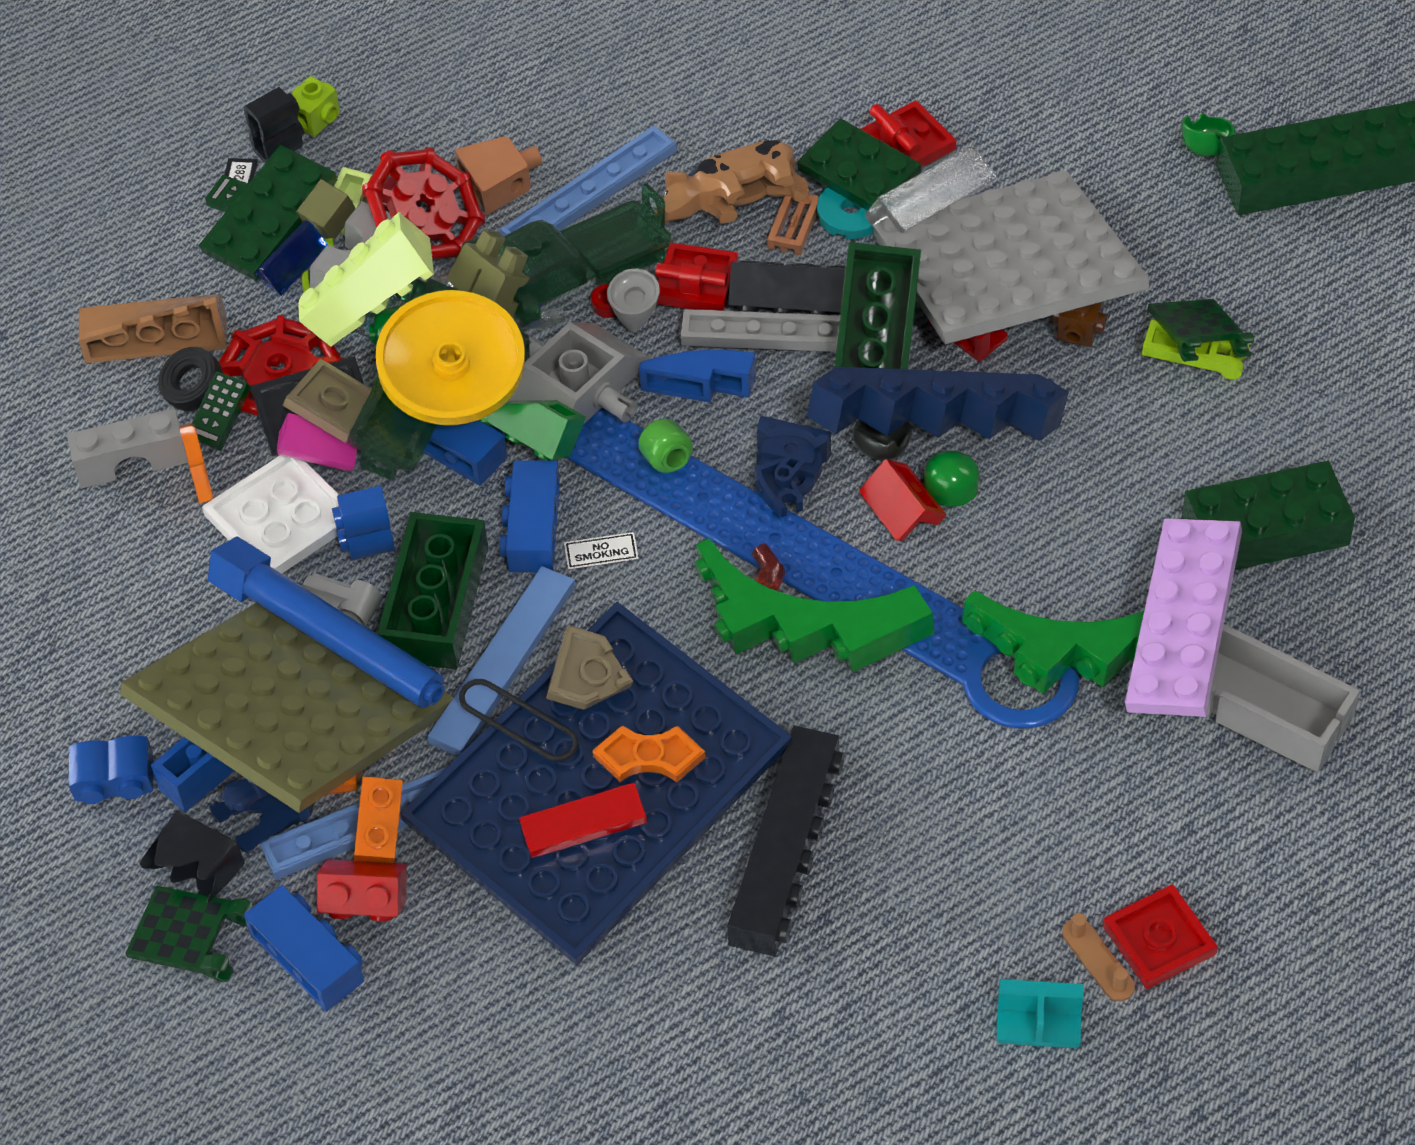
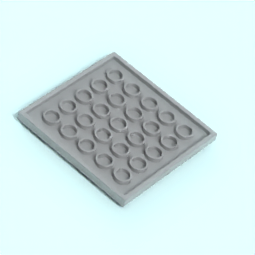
[872,171,1149,344]

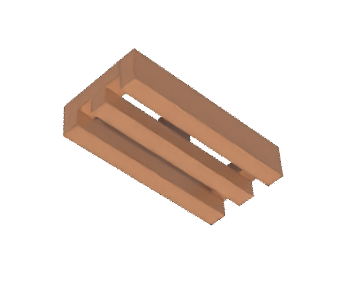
[767,194,819,255]

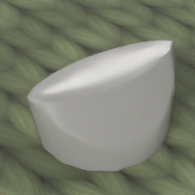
[607,268,660,333]

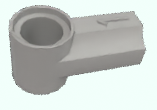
[302,573,382,626]

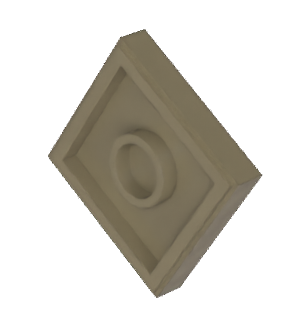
[283,359,382,443]

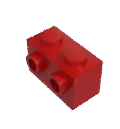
[317,859,407,921]

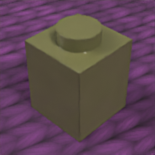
[296,179,356,241]

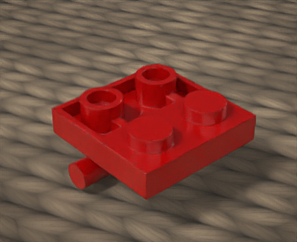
[861,100,957,168]
[655,242,739,311]

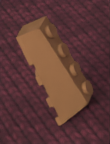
[79,294,227,363]

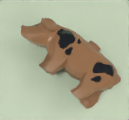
[655,140,809,224]

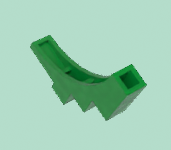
[694,538,934,673]
[962,590,1144,694]

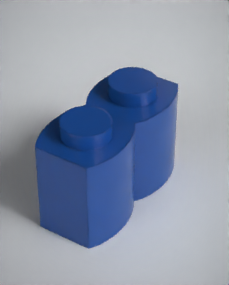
[332,486,395,561]
[69,735,153,804]

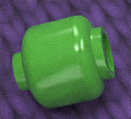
[639,418,693,473]

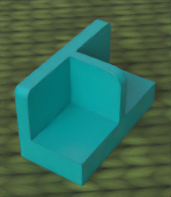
[996,979,1084,1048]

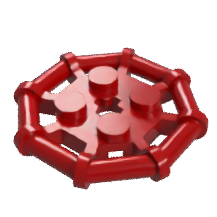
[362,146,486,260]
[219,315,343,416]

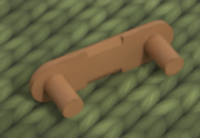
[1062,913,1135,1001]

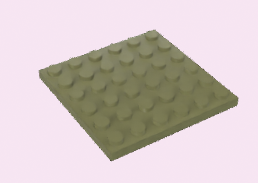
[120,603,453,813]

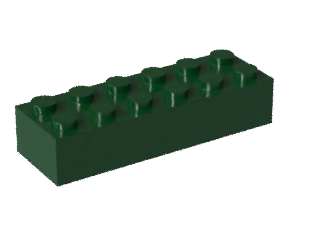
[1216,101,1415,215]

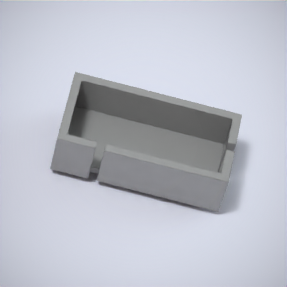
[1206,624,1360,773]

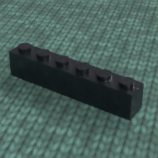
[727,725,845,957]

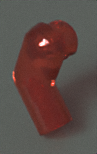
[752,544,785,591]

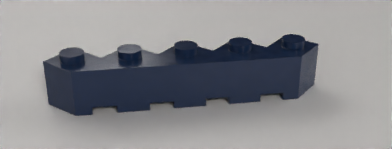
[807,367,1069,441]

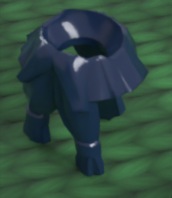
[210,778,316,854]

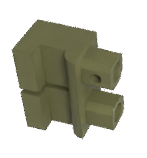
[446,229,530,317]

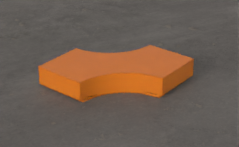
[179,422,213,503]
[592,726,706,783]

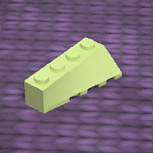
[298,212,434,347]

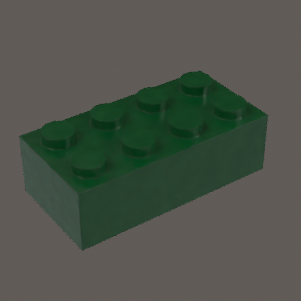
[834,242,921,369]
[1181,460,1355,570]
[377,512,488,670]

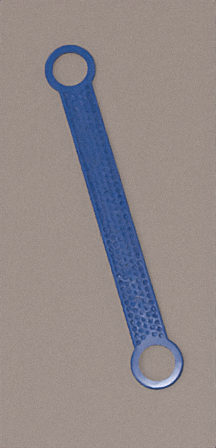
[525,359,1079,729]

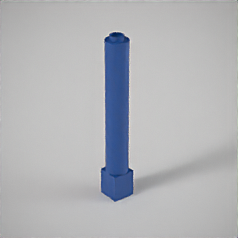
[207,536,445,708]

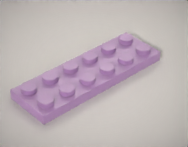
[1125,519,1242,717]

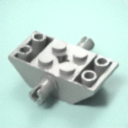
[508,322,650,423]

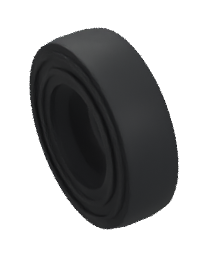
[158,347,223,411]

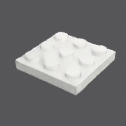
[202,455,341,573]

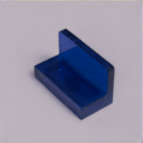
[254,220,328,296]

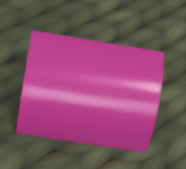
[277,413,359,472]

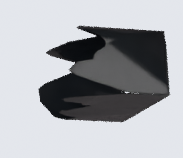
[140,811,245,904]

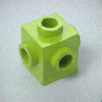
[291,76,340,137]

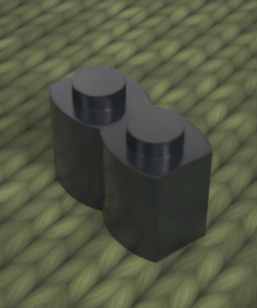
[244,87,304,163]

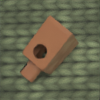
[455,136,542,215]

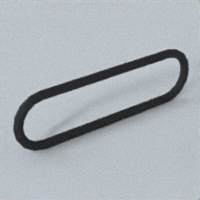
[459,679,578,761]

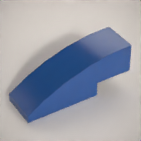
[639,350,756,403]

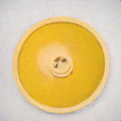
[376,290,525,425]

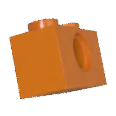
[354,776,403,863]

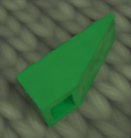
[479,400,586,461]

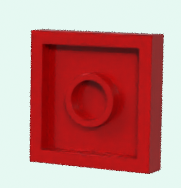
[1102,884,1218,990]

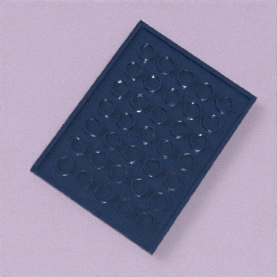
[400,601,792,966]

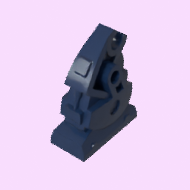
[754,416,831,517]

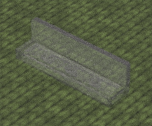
[864,145,996,233]

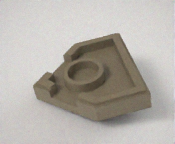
[546,625,633,710]

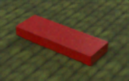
[519,783,647,859]

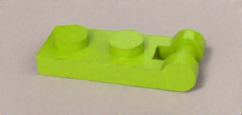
[1142,319,1249,380]

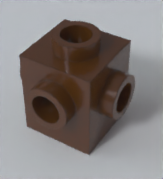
[1053,301,1107,347]

